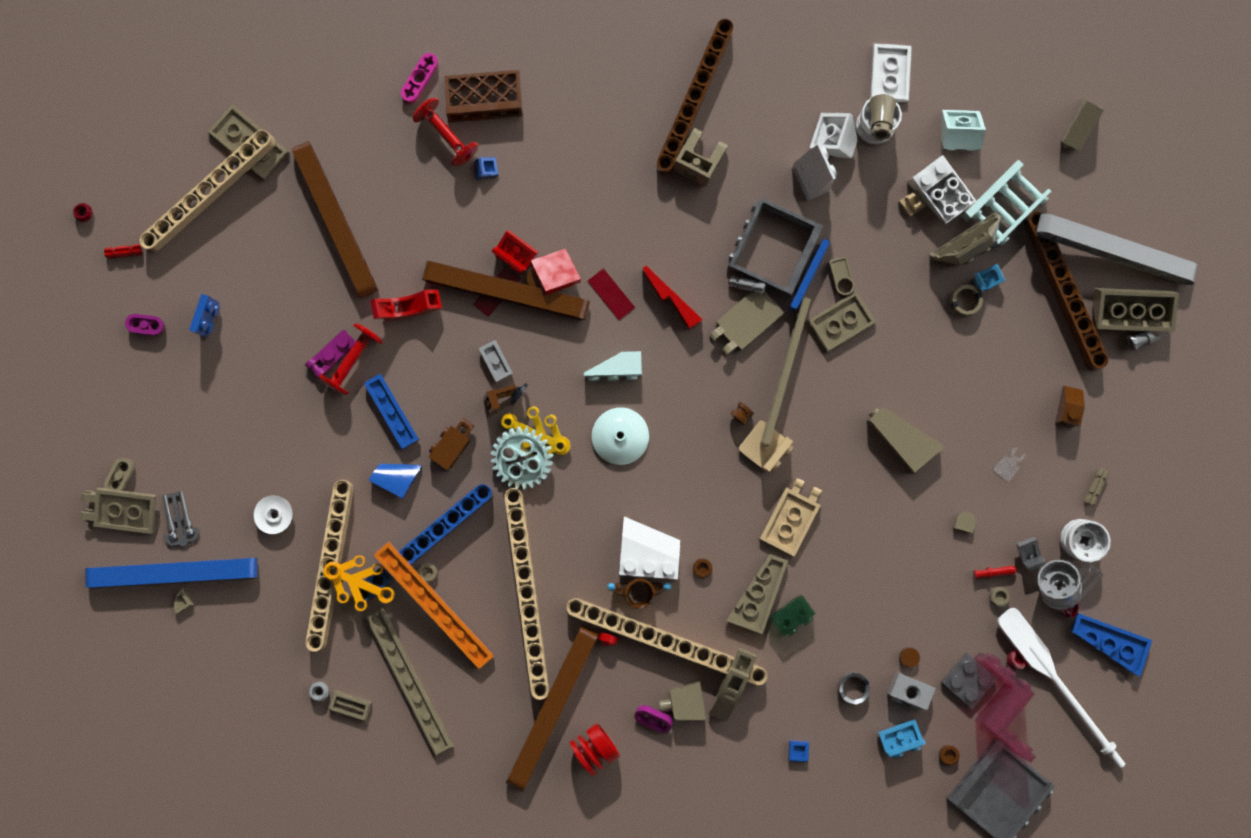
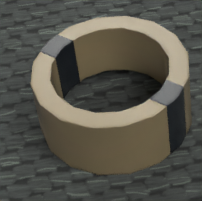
[950,285,983,317]

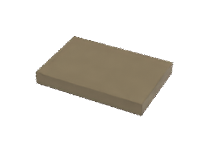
[807,291,876,353]

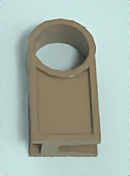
[828,256,855,297]

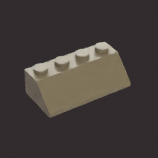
[1093,288,1179,332]

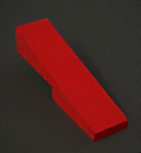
[642,265,703,330]

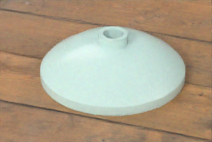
[592,408,649,465]

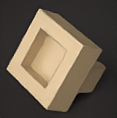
[899,190,926,217]

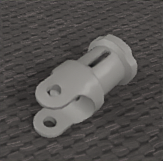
[1126,331,1164,352]

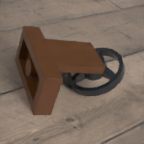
[483,382,529,416]

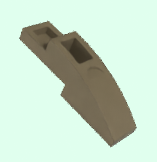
[709,648,757,722]

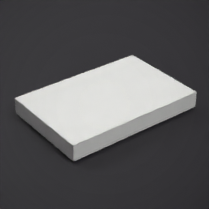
[870,44,911,103]

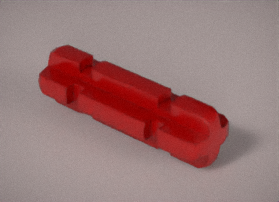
[104,244,143,259]

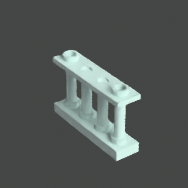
[961,160,1051,248]

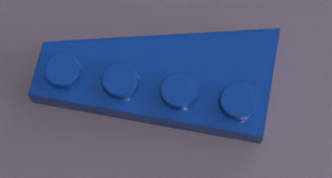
[1070,613,1153,677]

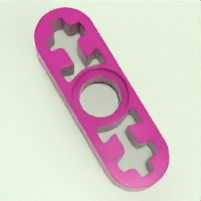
[401,53,438,104]

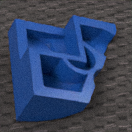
[369,464,422,499]

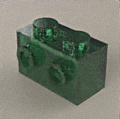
[769,594,815,637]

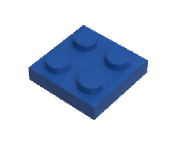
[189,294,220,338]

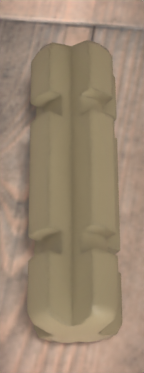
[1084,469,1109,505]

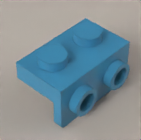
[878,719,926,758]

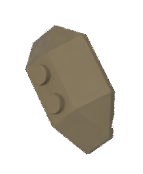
[930,212,1001,265]

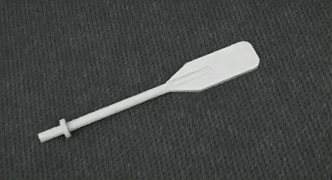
[997,608,1125,768]

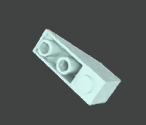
[584,351,642,381]

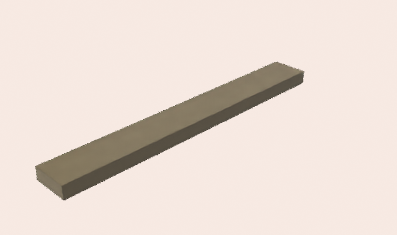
[760,297,811,447]
[365,608,454,756]

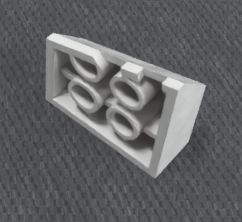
[619,517,680,579]

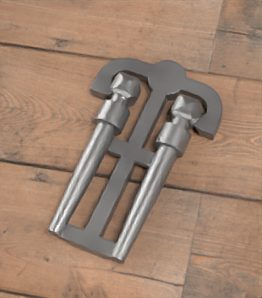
[163,491,200,546]

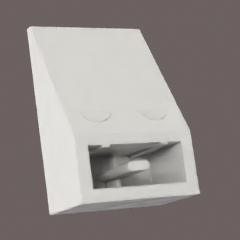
[792,143,837,201]
[907,155,976,224]

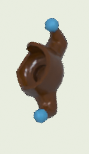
[607,578,671,609]

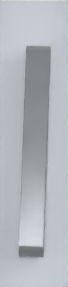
[1036,214,1198,285]

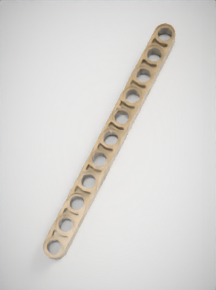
[505,488,550,700]
[566,598,767,685]

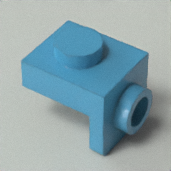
[973,264,1006,292]

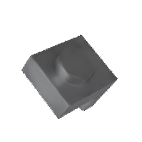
[1016,537,1046,571]

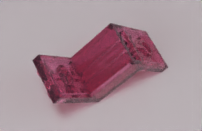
[975,652,1036,763]

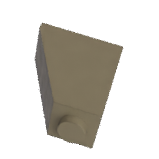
[1061,98,1104,152]

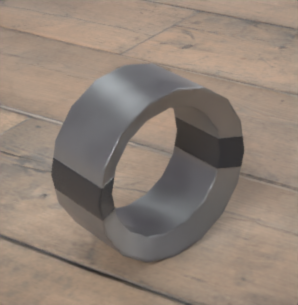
[837,672,870,704]

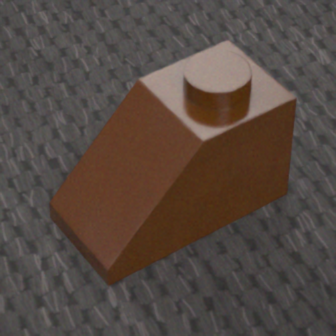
[1055,385,1085,427]

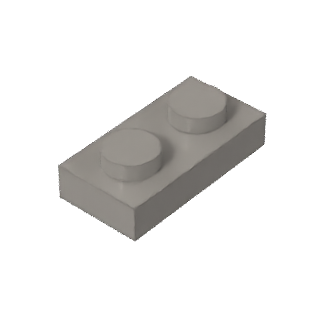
[478,340,513,383]

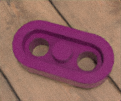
[125,314,165,336]
[634,705,673,733]

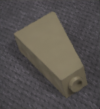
[867,407,944,474]

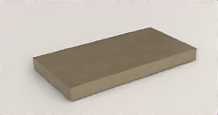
[207,104,290,181]

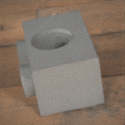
[887,672,936,711]

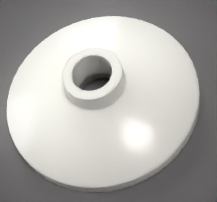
[254,495,293,534]

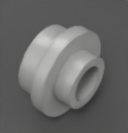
[309,682,329,702]

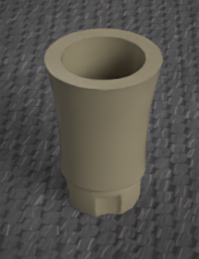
[869,94,896,141]

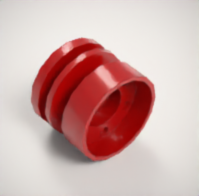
[570,722,620,776]

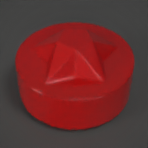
[598,632,618,647]

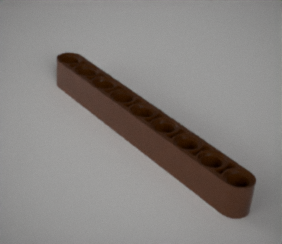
[657,19,733,176]
[291,141,379,299]
[1024,211,1108,371]
[422,261,590,320]
[506,626,599,792]

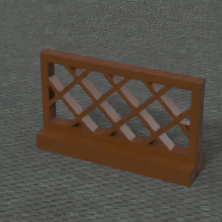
[445,70,523,122]

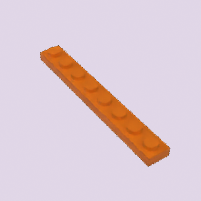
[374,541,494,669]

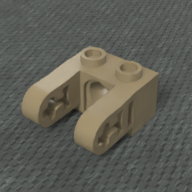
[673,128,728,187]

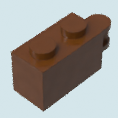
[429,418,474,471]

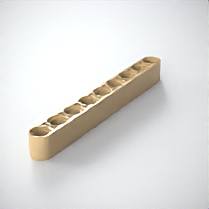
[140,130,275,252]
[306,480,354,652]

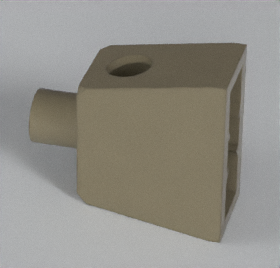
[660,681,706,720]

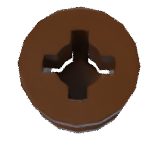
[730,402,754,425]

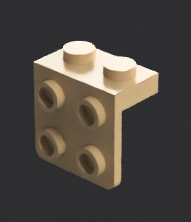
[739,421,793,473]

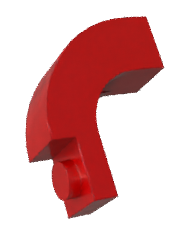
[370,290,442,321]

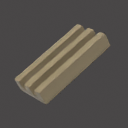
[328,690,372,721]

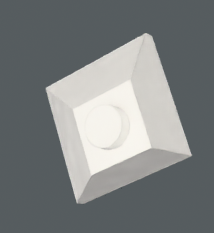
[810,113,857,158]

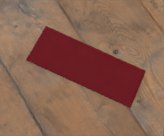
[473,266,521,317]
[588,268,635,320]

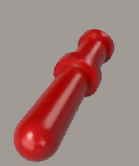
[973,565,1017,580]

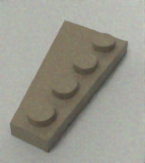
[726,554,788,634]

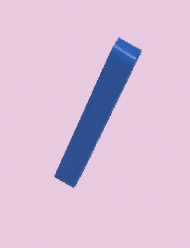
[359,484,493,602]
[85,558,258,588]

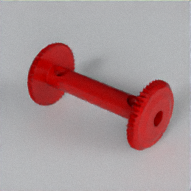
[412,98,478,167]
[319,323,383,395]

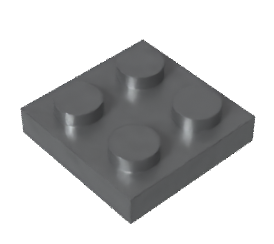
[941,653,997,709]

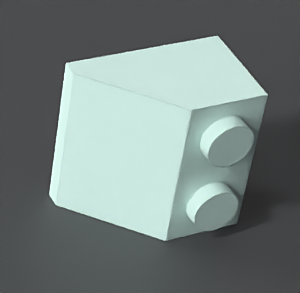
[941,110,986,151]

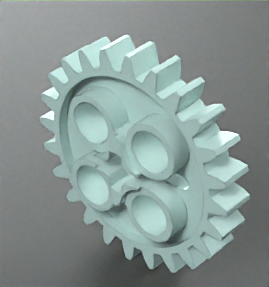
[491,427,553,489]

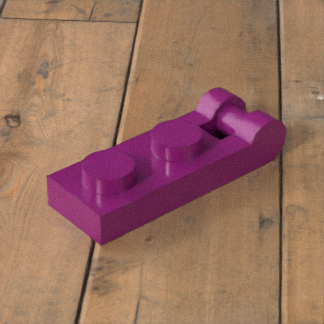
[305,329,356,379]

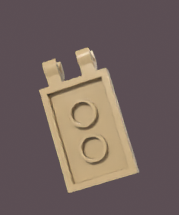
[760,478,822,557]

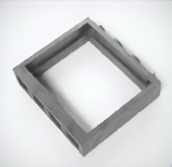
[727,198,823,298]

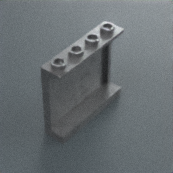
[947,737,1055,838]

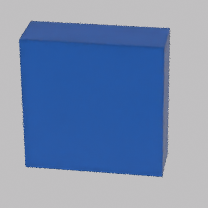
[788,740,809,762]

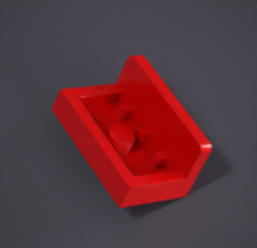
[491,230,539,273]

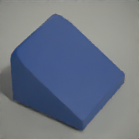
[473,157,499,180]

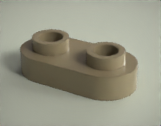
[104,458,135,491]

